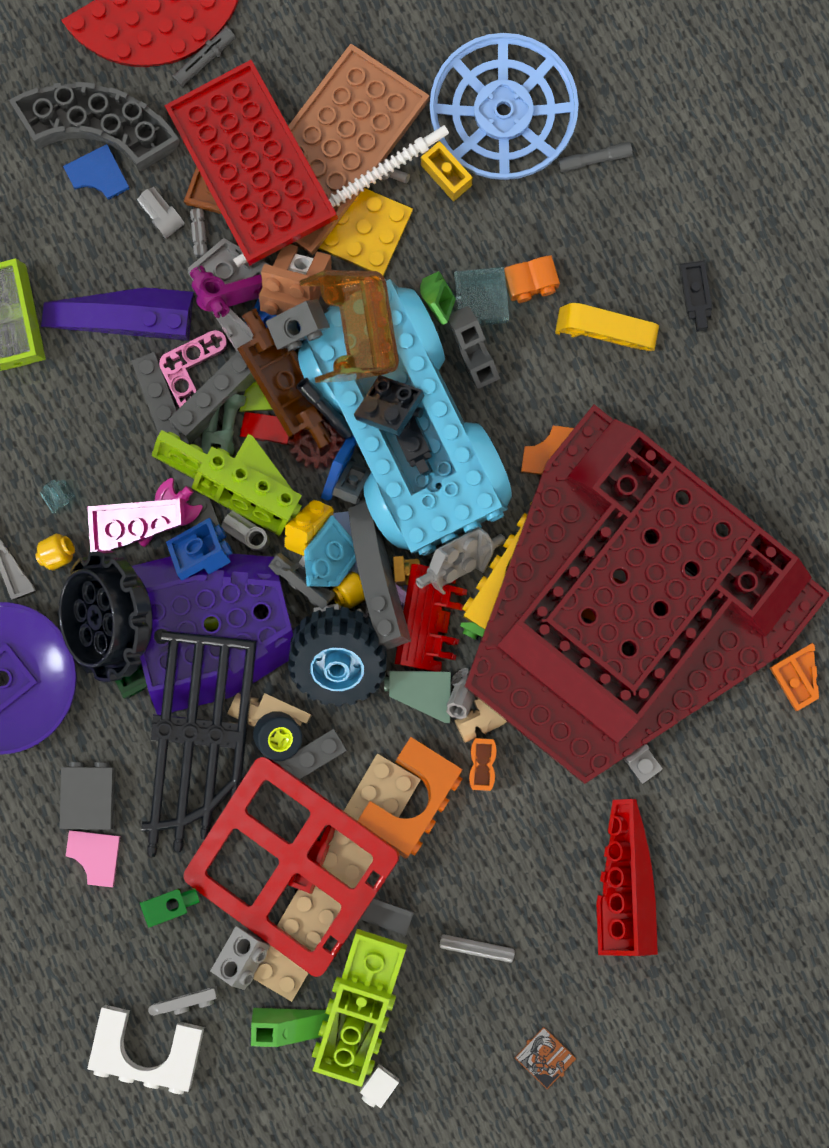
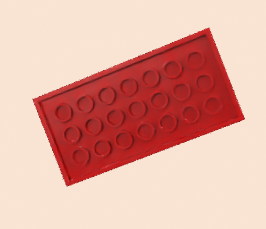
[164,60,339,266]

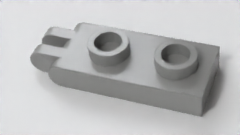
[148,986,219,1016]

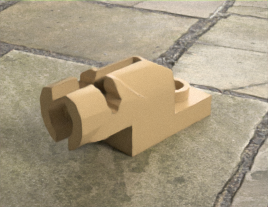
[227,693,312,727]
[454,698,507,743]

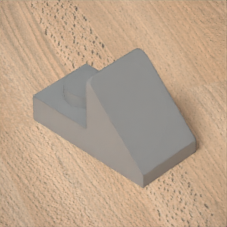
[623,744,663,784]

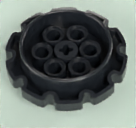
[59,550,153,682]

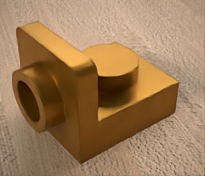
[393,556,420,586]

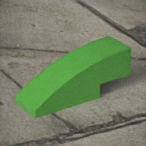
[420,271,456,325]

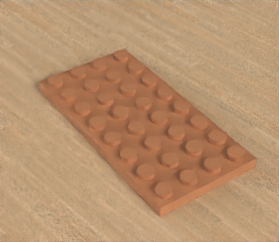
[288,44,430,256]

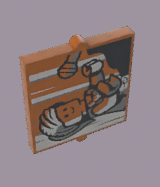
[514,1027,576,1089]

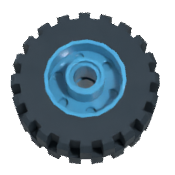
[288,607,387,706]

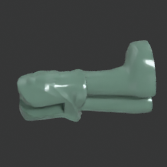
[200,394,246,457]

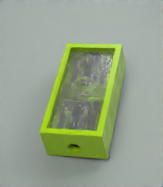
[0,258,46,371]

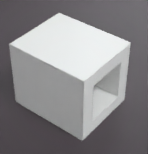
[360,1064,399,1108]

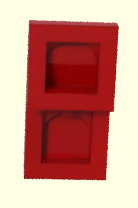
[240,412,290,445]

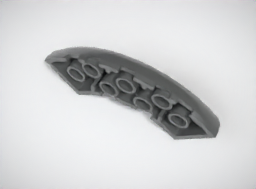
[9,82,179,172]

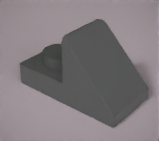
[332,460,371,504]

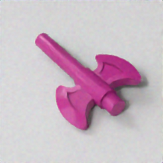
[138,478,203,547]

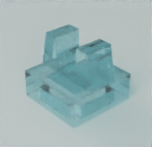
[40,480,75,514]

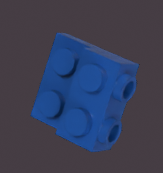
[166,518,233,580]

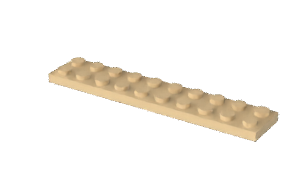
[253,754,421,1002]

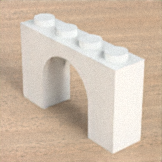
[87,1005,205,1094]

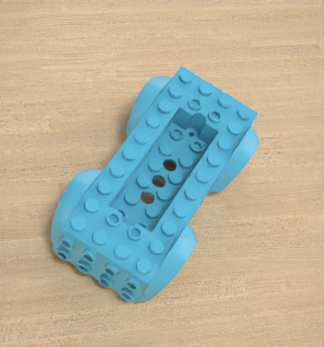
[298,279,512,556]

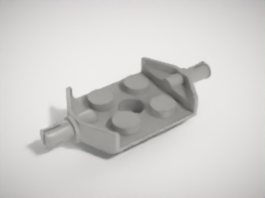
[416,527,506,595]

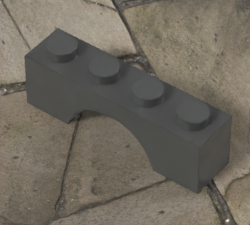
[168,351,256,443]

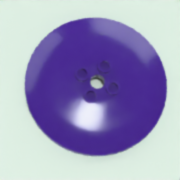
[0,602,77,755]

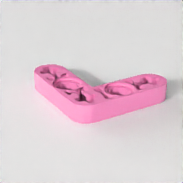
[159,330,227,407]

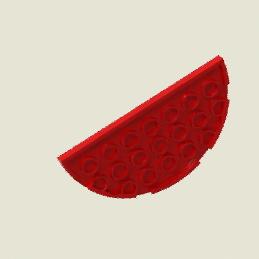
[61,0,239,67]

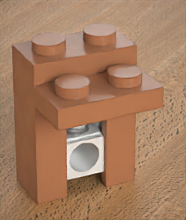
[259,244,332,315]

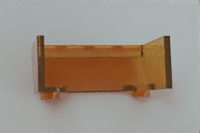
[299,270,399,383]

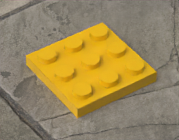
[318,188,413,277]

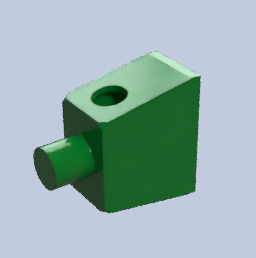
[139,888,200,928]

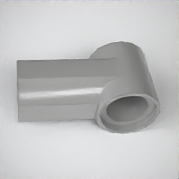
[137,187,185,239]
[221,511,270,552]
[446,668,477,720]

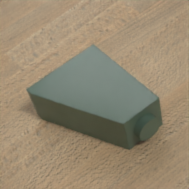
[384,671,451,723]

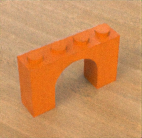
[358,737,463,859]

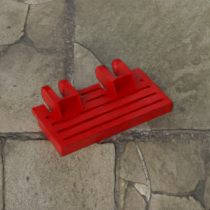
[394,564,467,672]

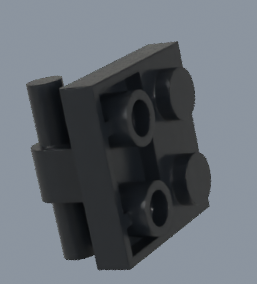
[354,375,424,436]

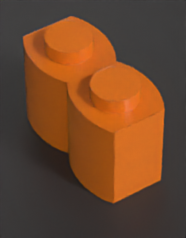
[503,255,560,303]
[469,738,496,791]

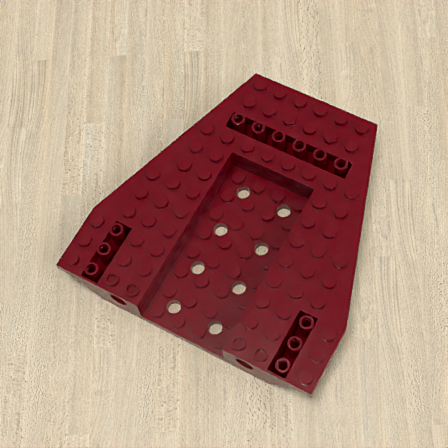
[464,404,829,784]

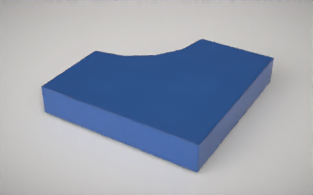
[63,144,130,200]
[321,435,357,501]

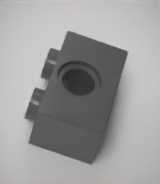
[266,299,330,351]

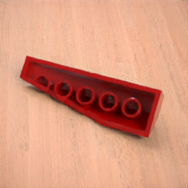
[596,799,658,956]

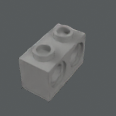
[210,926,270,990]

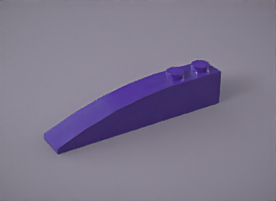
[41,287,194,341]

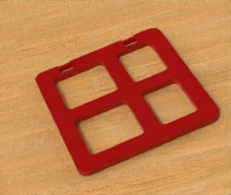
[184,757,399,977]

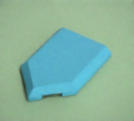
[304,515,356,587]

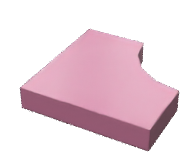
[66,830,120,887]

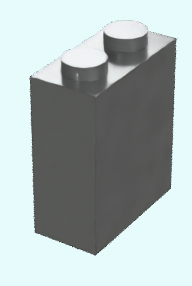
[59,762,116,830]

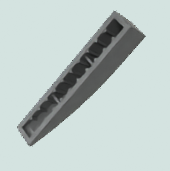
[348,502,411,649]

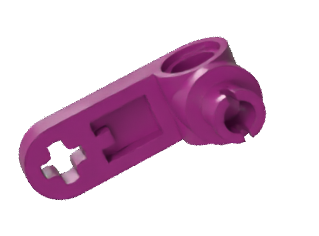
[190,266,262,318]

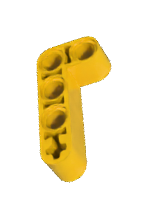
[555,303,659,351]

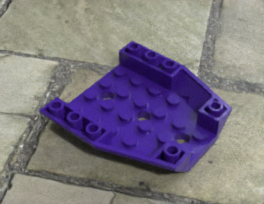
[132,554,293,715]

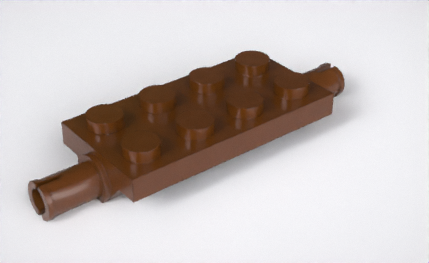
[237,308,333,449]

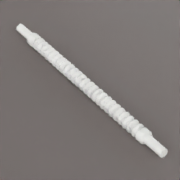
[233,125,449,268]

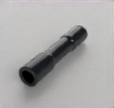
[296,378,353,439]

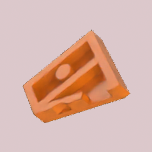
[770,643,819,711]

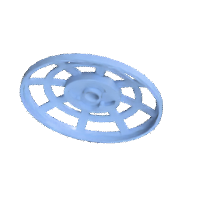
[430,33,579,180]

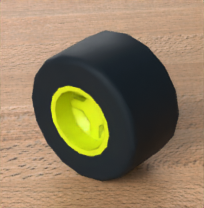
[253,711,302,761]

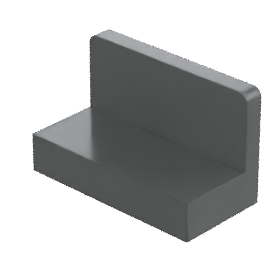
[360,897,414,936]

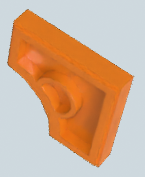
[521,425,574,475]

